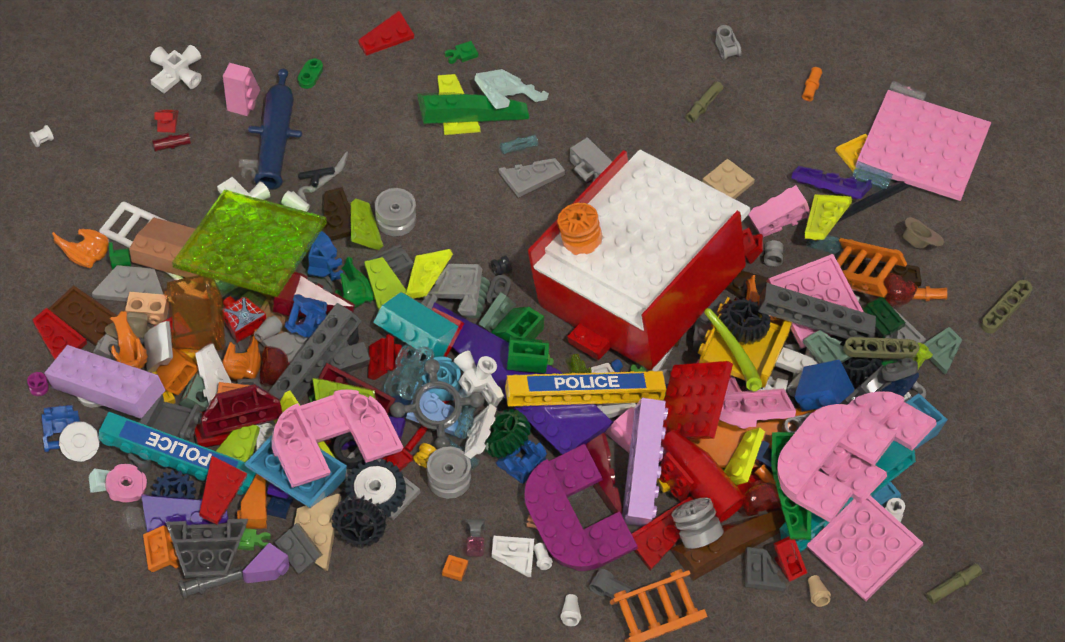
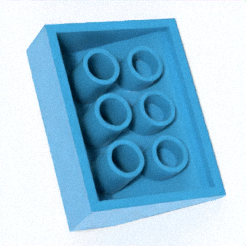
[245,435,347,508]

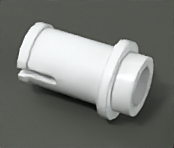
[533,543,553,570]

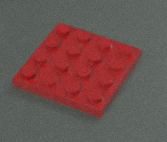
[663,361,733,440]

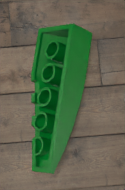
[417,92,529,124]
[771,432,811,540]

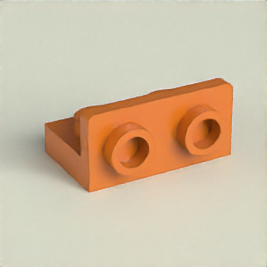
[143,525,180,572]

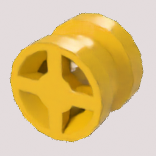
[413,443,436,468]

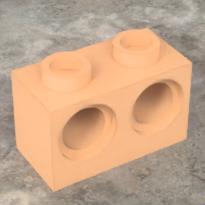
[125,292,169,325]

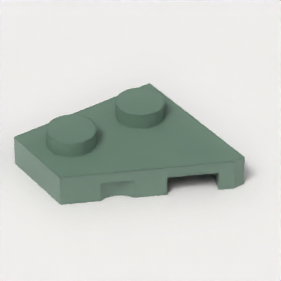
[479,292,516,332]
[924,327,962,374]
[803,330,855,363]

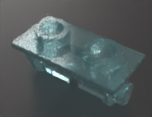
[852,161,893,189]
[805,235,843,256]

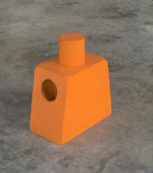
[157,348,199,395]

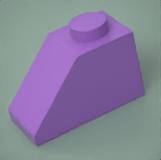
[242,543,289,583]

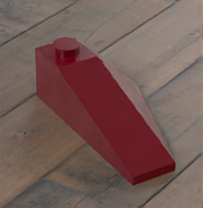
[273,269,355,318]
[586,433,622,515]

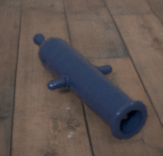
[248,68,302,190]

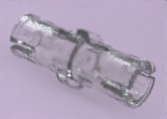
[889,81,927,102]

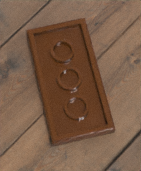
[48,285,118,346]

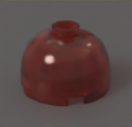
[883,273,918,307]
[260,346,291,385]
[743,480,781,516]

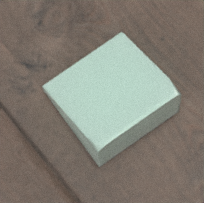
[89,469,111,492]

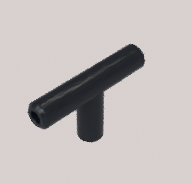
[298,167,335,187]

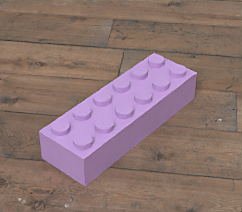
[45,345,165,418]
[622,398,668,527]

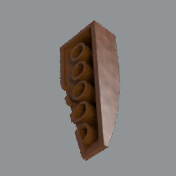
[670,509,786,581]

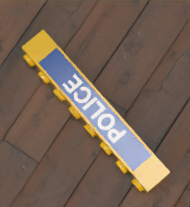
[505,371,666,406]

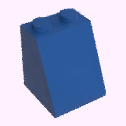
[795,360,854,411]

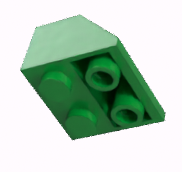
[491,307,544,343]
[507,337,549,373]

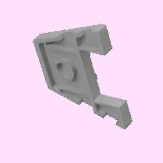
[421,264,482,316]

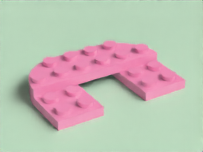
[697,359,796,429]
[271,390,403,488]
[819,391,936,503]
[777,404,896,523]

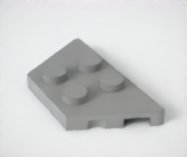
[92,265,164,302]
[261,331,319,389]

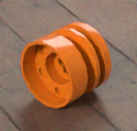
[557,203,603,255]

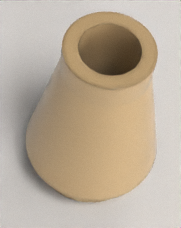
[808,575,831,607]

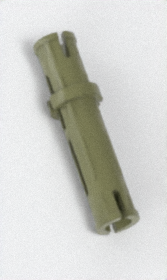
[685,81,723,123]
[926,563,983,605]

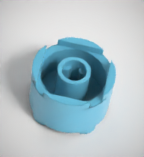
[421,357,461,401]

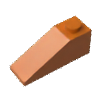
[237,474,267,529]

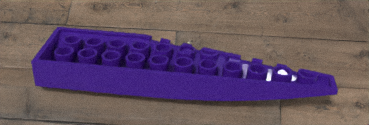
[432,302,613,455]

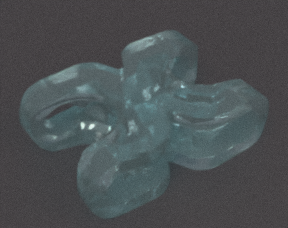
[384,345,434,400]

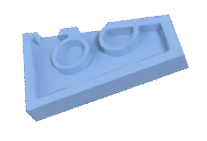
[406,383,469,438]

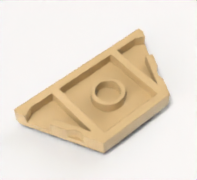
[294,494,341,571]

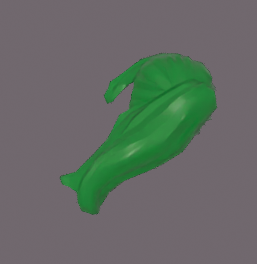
[335,256,374,308]

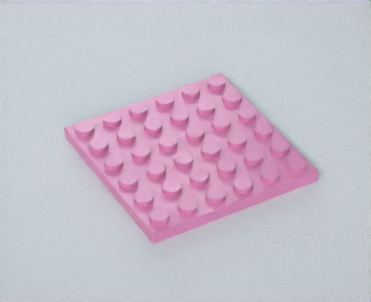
[855,90,991,201]

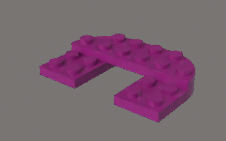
[525,444,638,571]

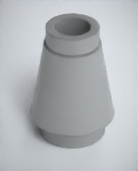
[254,316,282,342]

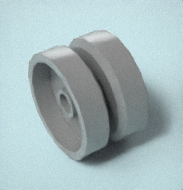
[375,188,416,236]
[427,446,471,499]

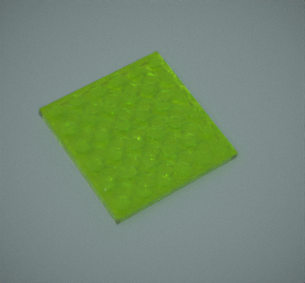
[172,189,327,297]

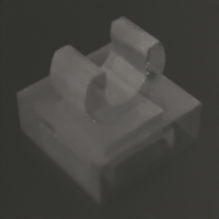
[239,159,259,178]

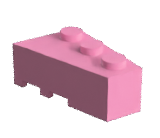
[223,63,260,116]
[748,185,810,237]
[605,407,665,462]

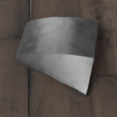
[166,519,248,578]

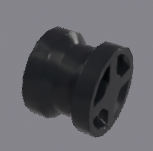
[491,255,512,276]

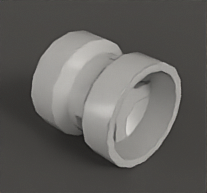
[764,240,783,266]

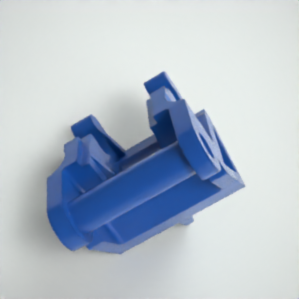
[308,231,343,281]
[285,294,327,338]
[42,405,81,452]
[496,440,547,484]

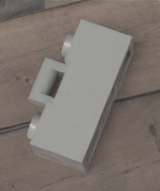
[570,137,612,182]

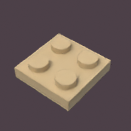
[702,159,755,199]

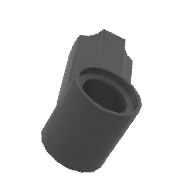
[589,569,633,602]

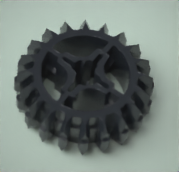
[718,297,771,345]
[840,341,883,385]
[332,495,387,548]

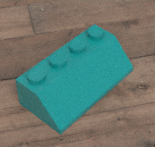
[373,292,459,358]

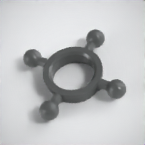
[390,359,484,450]

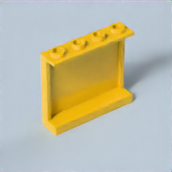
[698,297,792,388]

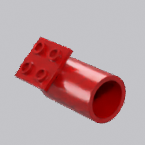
[659,430,747,523]

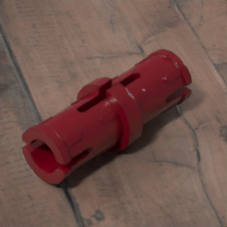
[152,133,191,151]

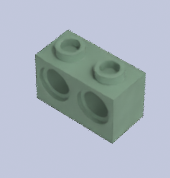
[179,370,209,412]

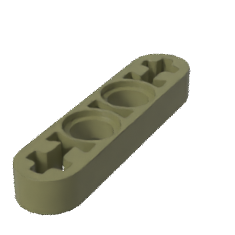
[981,280,1032,333]
[843,337,919,359]

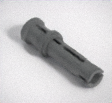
[179,566,243,599]

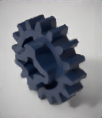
[152,470,196,499]

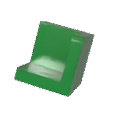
[109,242,131,270]

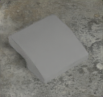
[144,321,173,372]

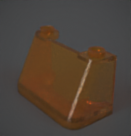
[164,272,225,352]

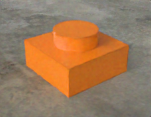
[442,555,468,581]

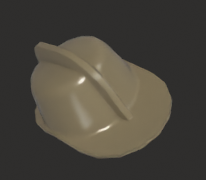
[903,217,944,249]
[105,312,151,338]

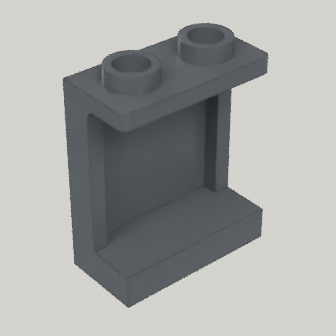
[139,394,203,441]

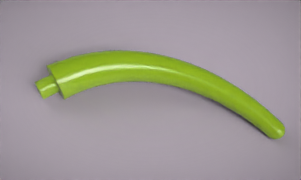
[704,308,762,392]

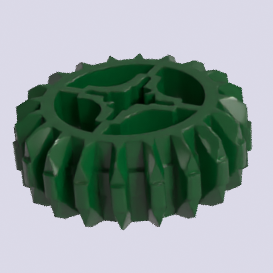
[484,409,531,458]

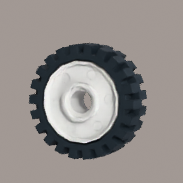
[345,459,406,517]

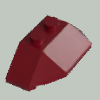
[319,363,396,415]
[201,384,283,437]

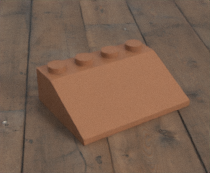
[129,217,224,282]

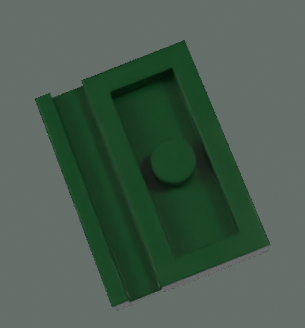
[861,297,906,338]

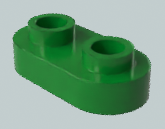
[298,58,323,89]

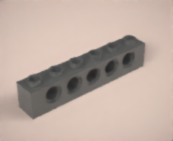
[758,283,876,339]
[268,303,361,403]

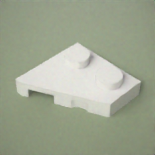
[492,536,534,577]

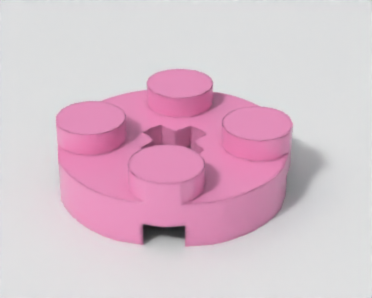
[105,464,147,502]

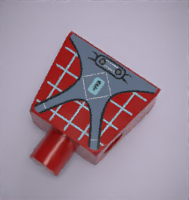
[222,296,266,343]

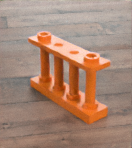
[837,238,907,298]
[610,569,708,642]

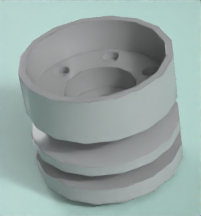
[671,497,724,549]

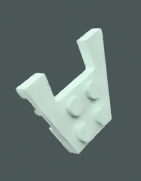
[474,69,549,109]

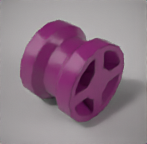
[27,372,49,396]

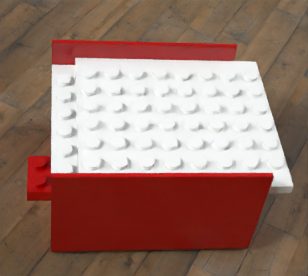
[528,150,750,370]

